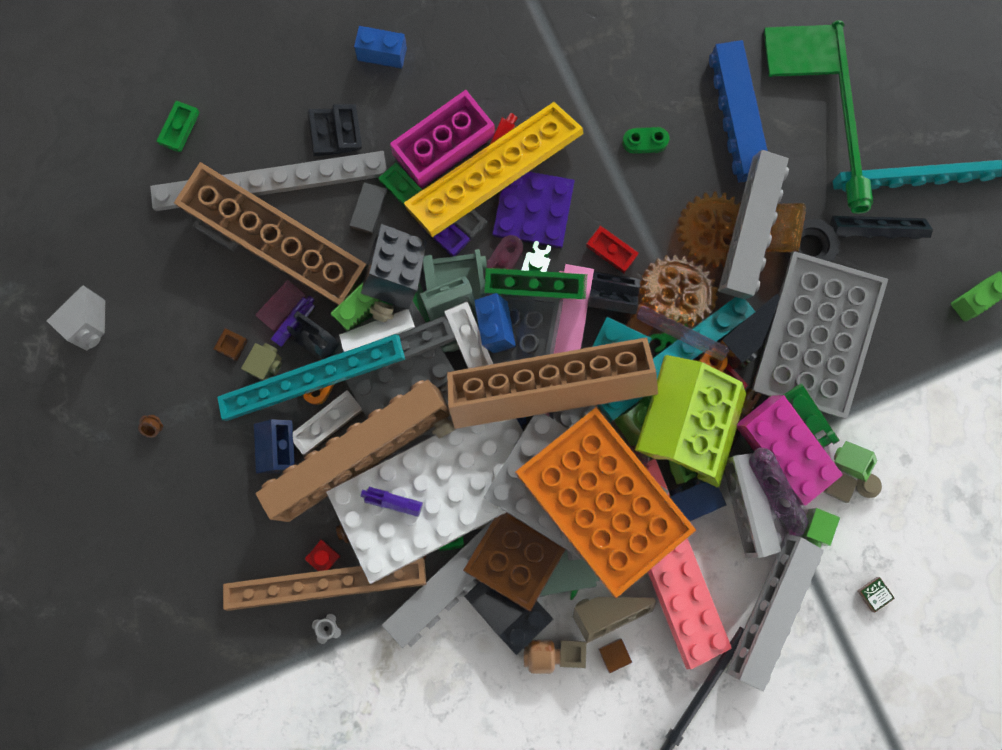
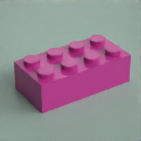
[390,90,495,189]
[737,395,843,506]

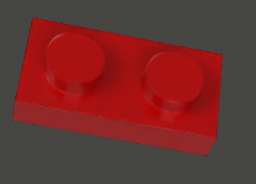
[586,225,639,274]

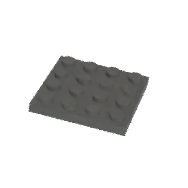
[331,301,454,419]

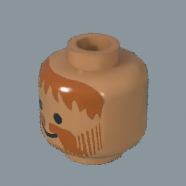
[524,640,560,674]

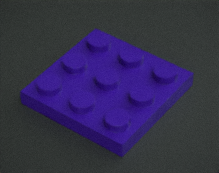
[493,172,575,249]

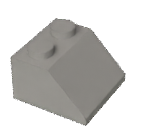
[47,285,105,351]

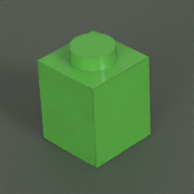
[834,441,878,482]
[799,508,840,548]

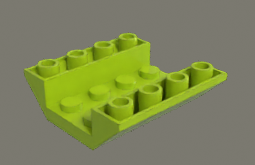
[635,355,746,487]

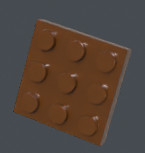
[463,513,566,612]

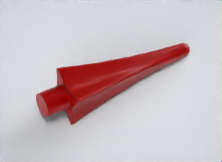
[490,113,518,144]

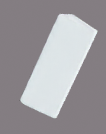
[339,309,415,352]

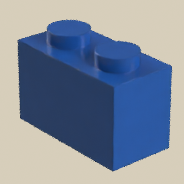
[354,26,407,69]
[474,293,516,353]

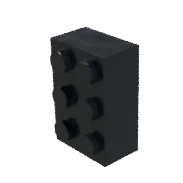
[361,224,427,310]

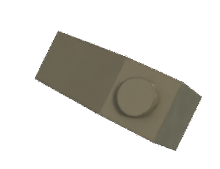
[573,597,656,643]

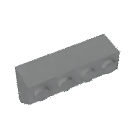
[724,453,782,558]

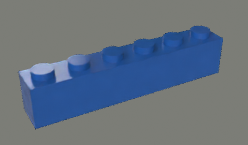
[709,40,768,183]

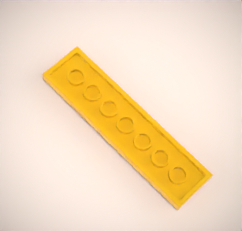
[404,102,583,237]

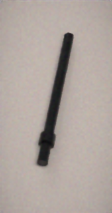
[660,627,744,750]

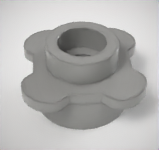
[312,614,341,644]

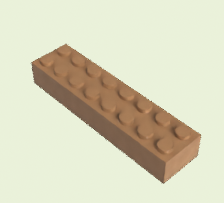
[174,162,367,306]
[447,337,658,429]
[256,380,451,522]

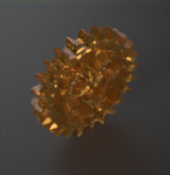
[676,191,741,268]
[640,255,718,328]

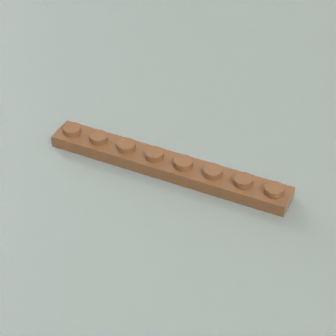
[223,558,427,611]

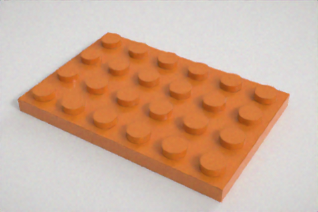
[514,407,696,598]

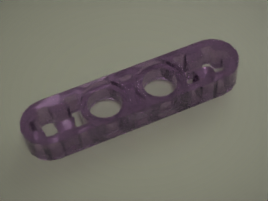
[749,448,809,536]

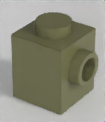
[241,343,282,381]

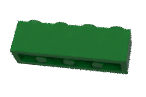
[484,268,588,299]

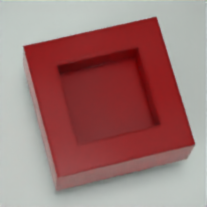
[305,540,341,571]

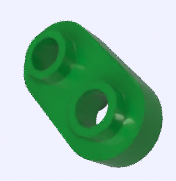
[622,127,670,154]

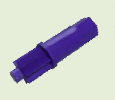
[271,296,315,347]
[360,487,423,517]

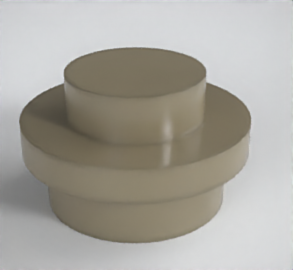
[369,301,394,322]
[432,417,456,439]
[856,474,882,498]

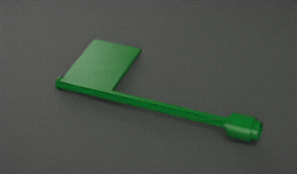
[764,20,873,214]

